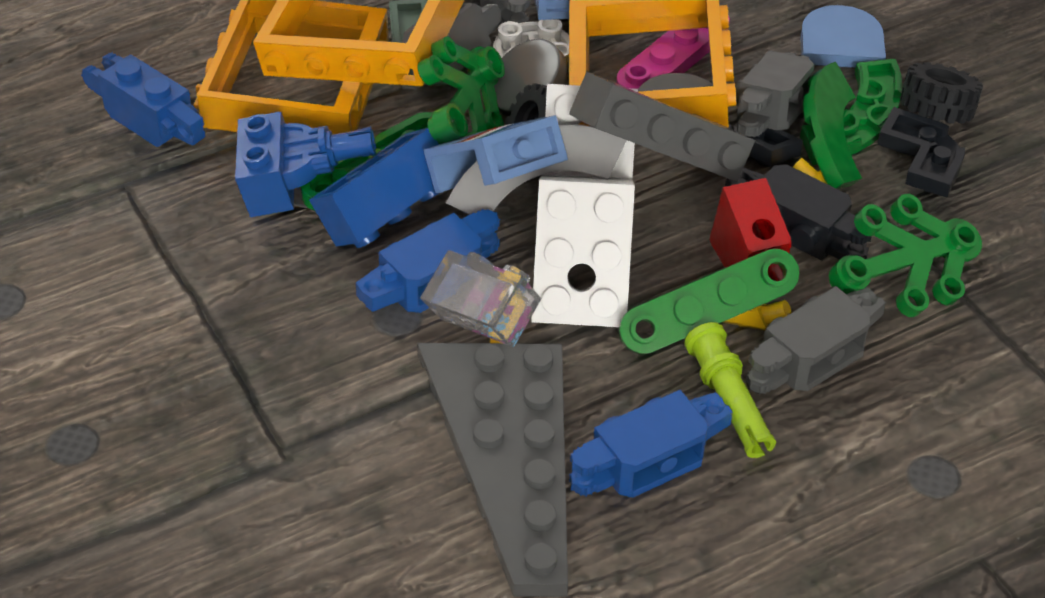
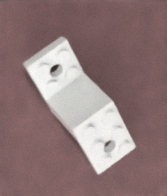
[531,84,638,327]

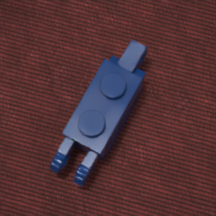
[81,52,206,147]
[356,209,500,313]
[569,390,733,498]

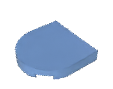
[800,5,886,68]

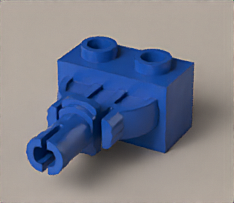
[235,111,376,217]

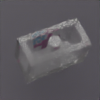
[420,250,542,347]

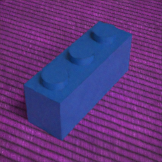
[309,128,439,248]

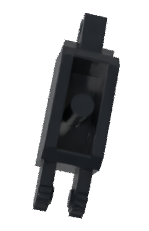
[725,165,872,261]

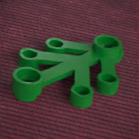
[418,36,505,143]
[828,194,982,317]

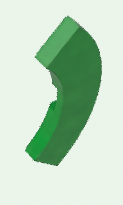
[800,59,902,165]
[803,62,863,189]

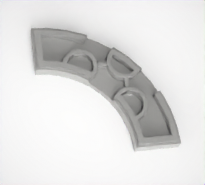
[446,124,627,215]

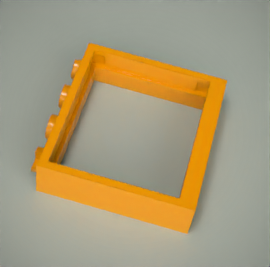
[193,0,389,135]
[253,0,464,86]
[569,0,736,127]

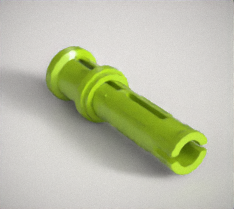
[684,322,776,458]

